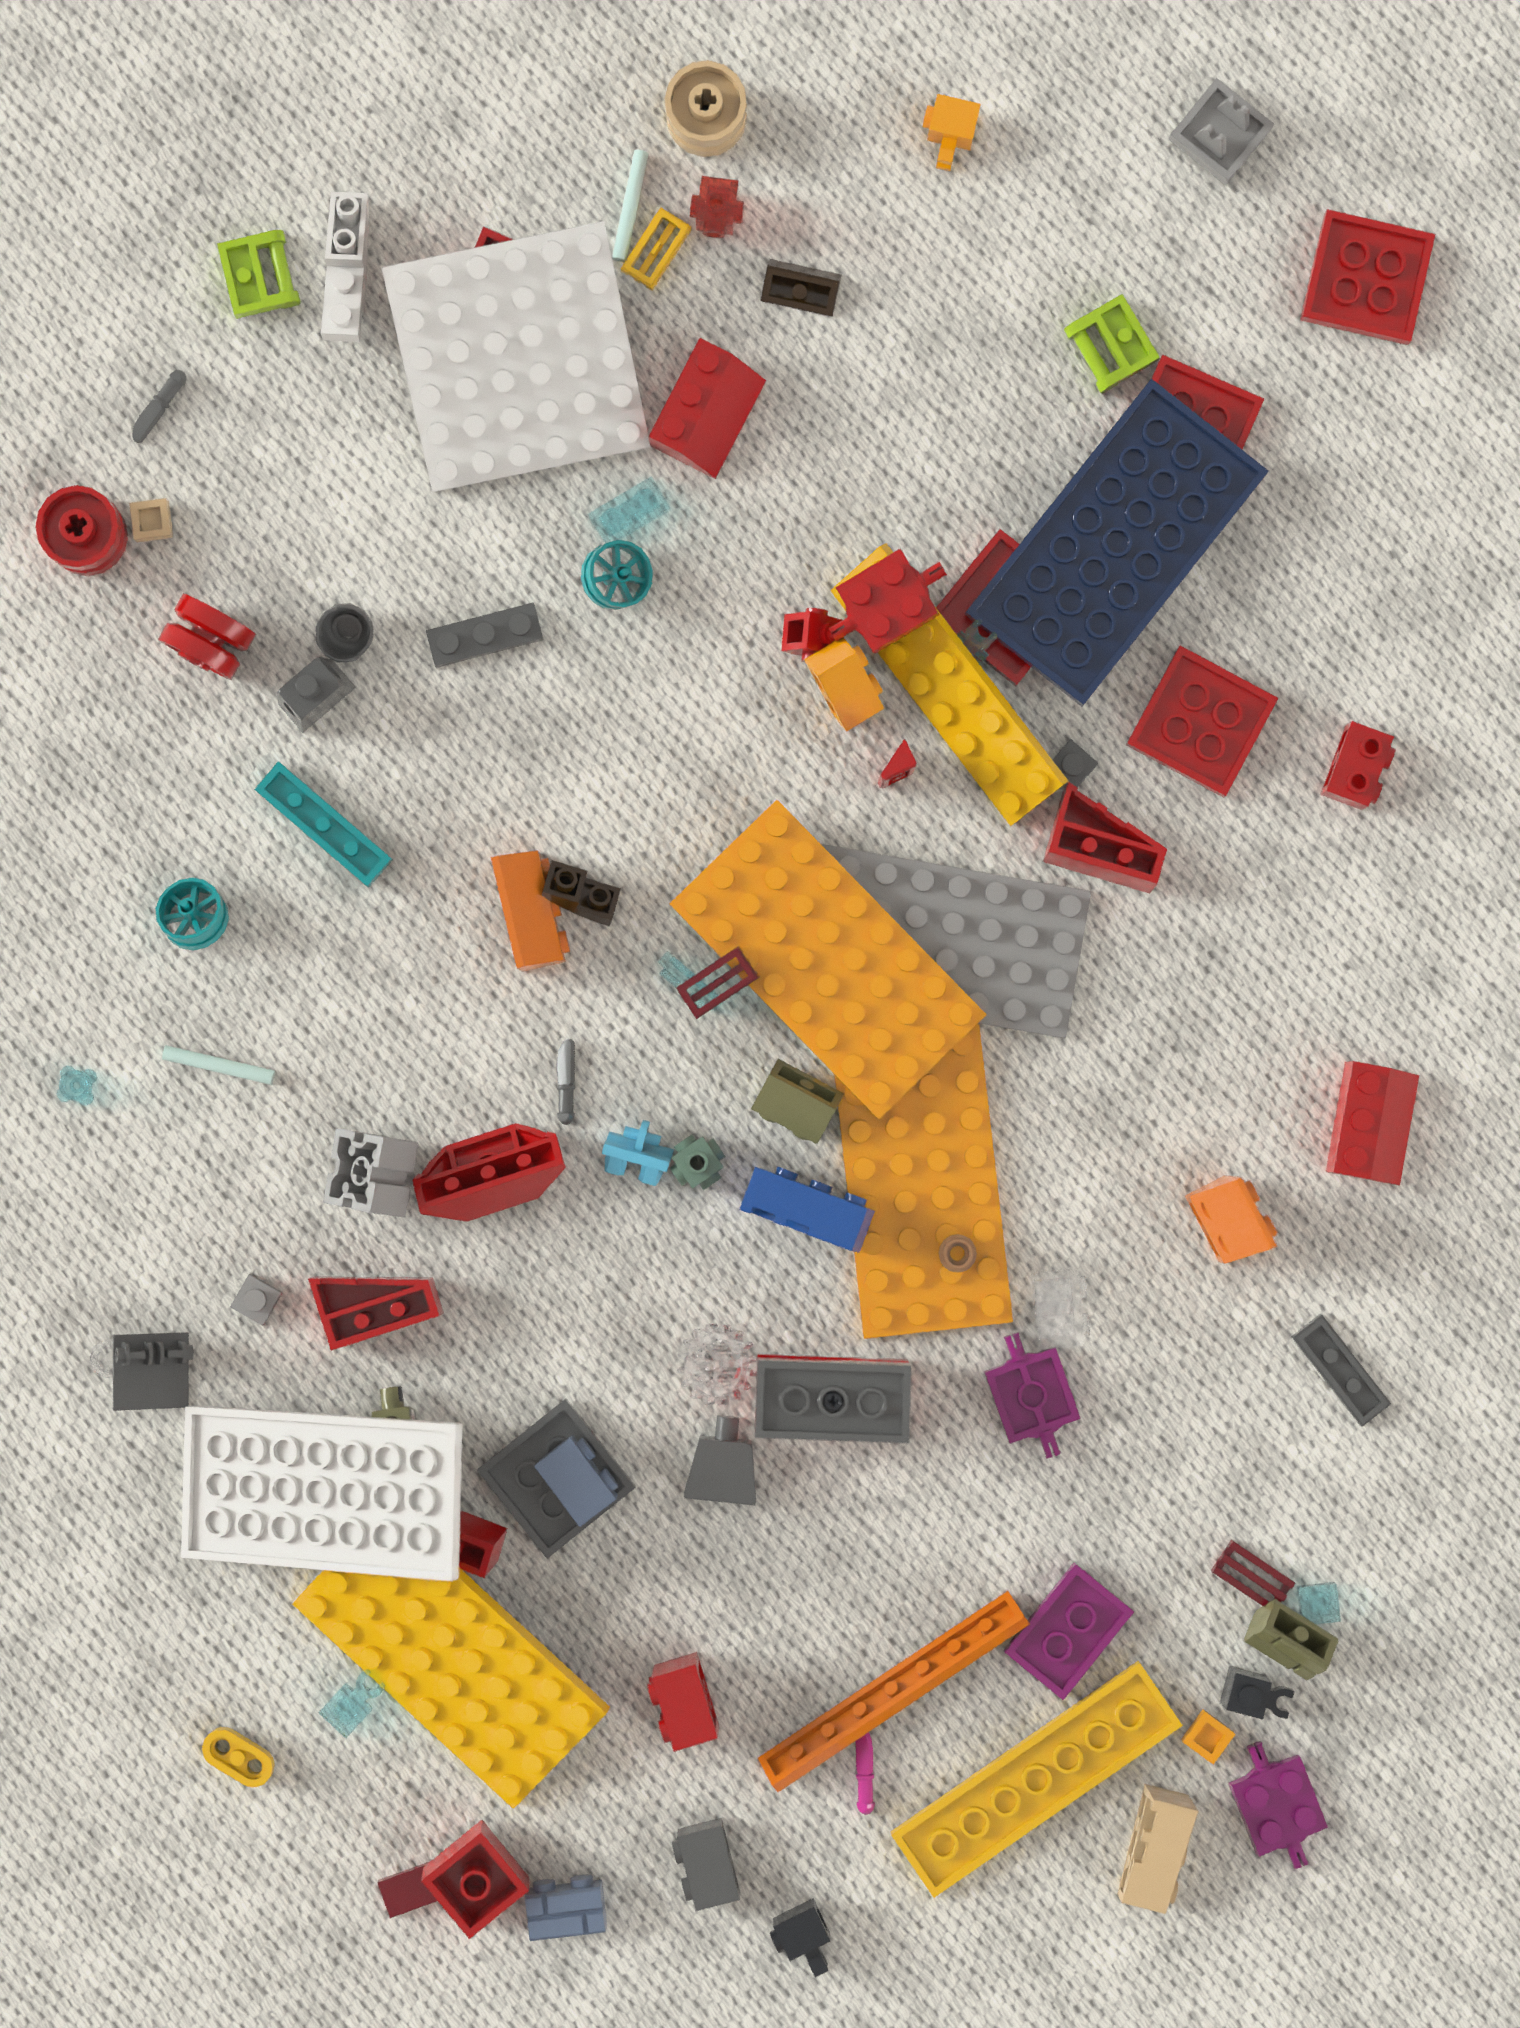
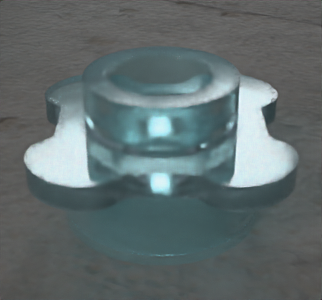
[57,1066,97,1105]

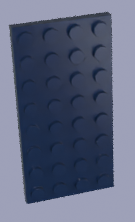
[965,378,1269,707]

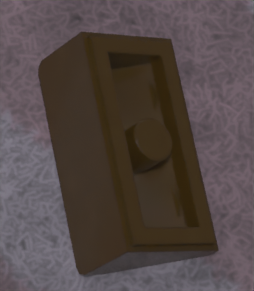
[760,259,842,317]

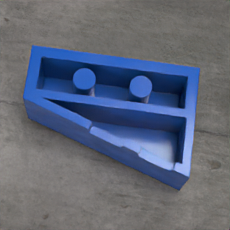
[739,1166,875,1253]

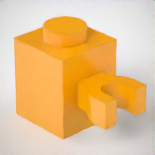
[922,94,981,171]

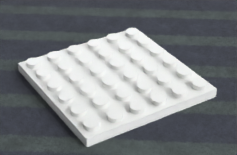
[382,221,651,492]

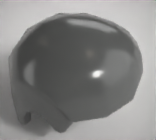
[316,603,374,662]

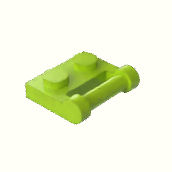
[217,230,301,319]
[1064,294,1160,394]

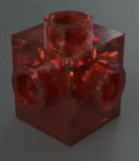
[690,176,744,238]

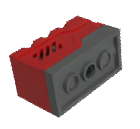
[755,1354,912,1443]

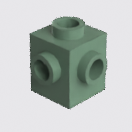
[670,1134,726,1190]

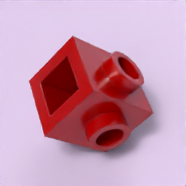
[781,608,842,663]

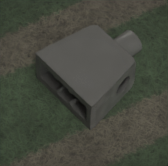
[277,657,356,733]
[684,1415,756,1505]

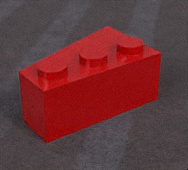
[1043,782,1167,894]
[308,1276,444,1351]

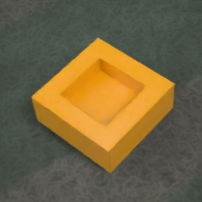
[1181,1709,1235,1765]

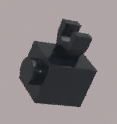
[1220,1666,1295,1720]
[770,1898,831,1978]

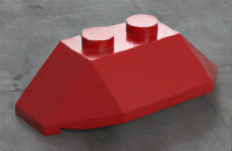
[412,1123,566,1222]

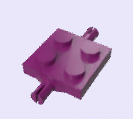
[984,1332,1081,1459]
[1228,1741,1328,1869]

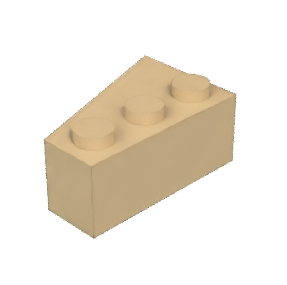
[1117,1784,1198,1914]

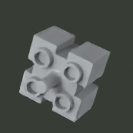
[323,1128,418,1217]

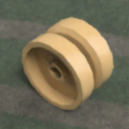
[665,60,747,157]

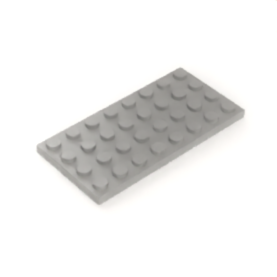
[821,844,1091,1038]

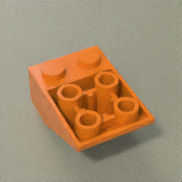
[1185,1175,1278,1264]

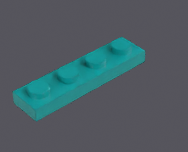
[254,761,393,888]

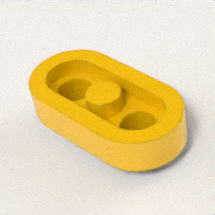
[202,1727,275,1787]

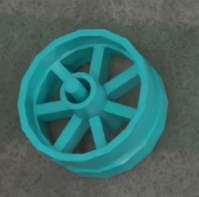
[581,540,653,610]
[156,878,229,951]

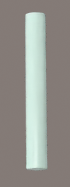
[612,150,649,262]
[162,1045,275,1085]

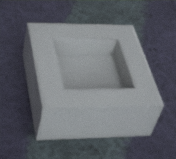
[230,1274,283,1326]

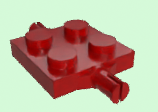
[829,548,947,654]

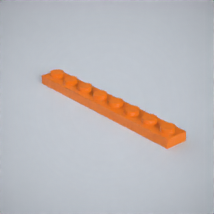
[758,1591,1030,1792]

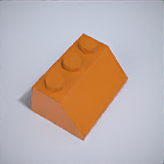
[491,850,570,972]

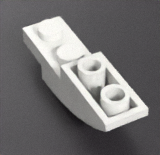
[321,192,369,342]

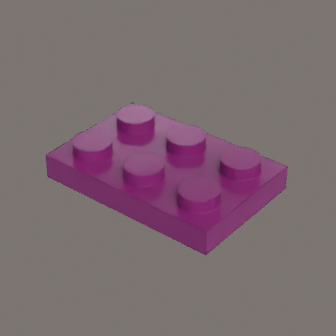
[1004,1562,1134,1700]

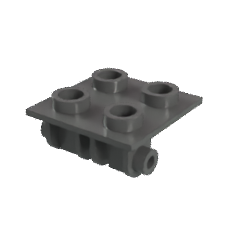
[113,1332,194,1411]

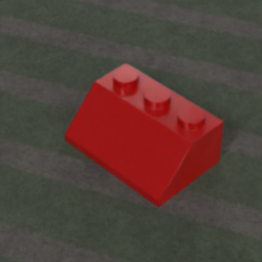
[648,338,766,479]
[1325,1061,1420,1186]

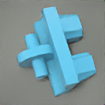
[602,1120,674,1186]

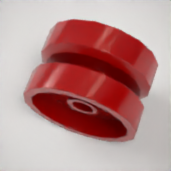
[35,485,128,576]
[158,593,256,680]

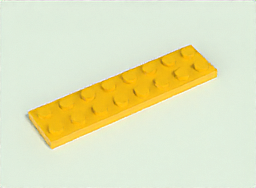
[830,543,1068,826]
[890,1661,1183,1898]

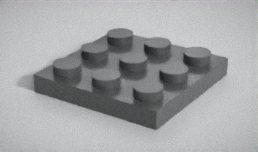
[477,1398,636,1559]

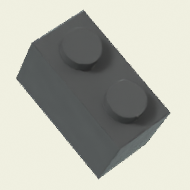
[672,1818,740,1911]

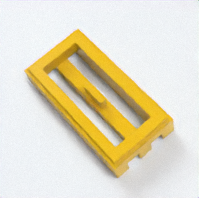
[621,207,692,291]

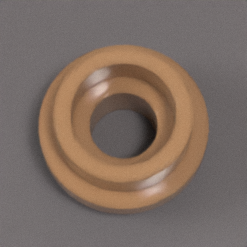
[939,1234,977,1272]

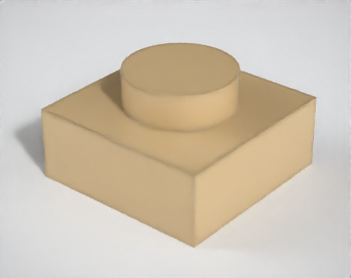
[129,498,173,542]

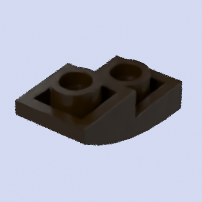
[542,860,621,927]

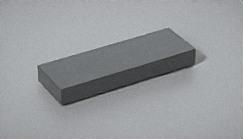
[1291,1314,1391,1427]

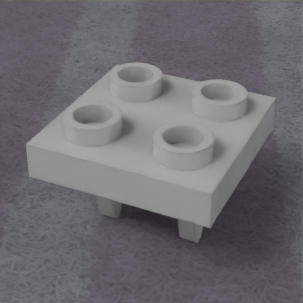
[1168,78,1274,185]

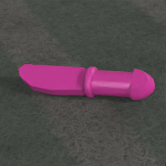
[855,1732,875,1815]

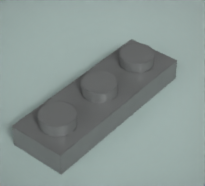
[426,602,544,668]

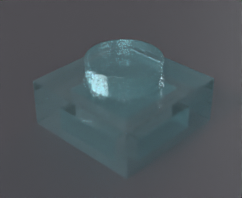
[1297,1582,1341,1624]

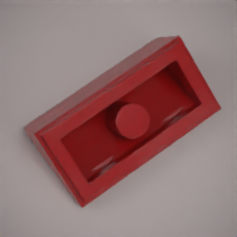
[878,739,917,789]

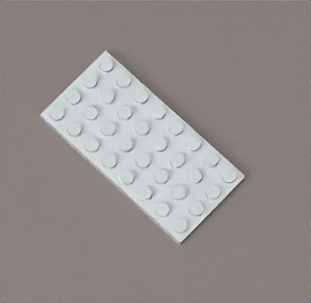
[181,1405,462,1581]

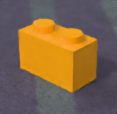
[804,637,885,732]

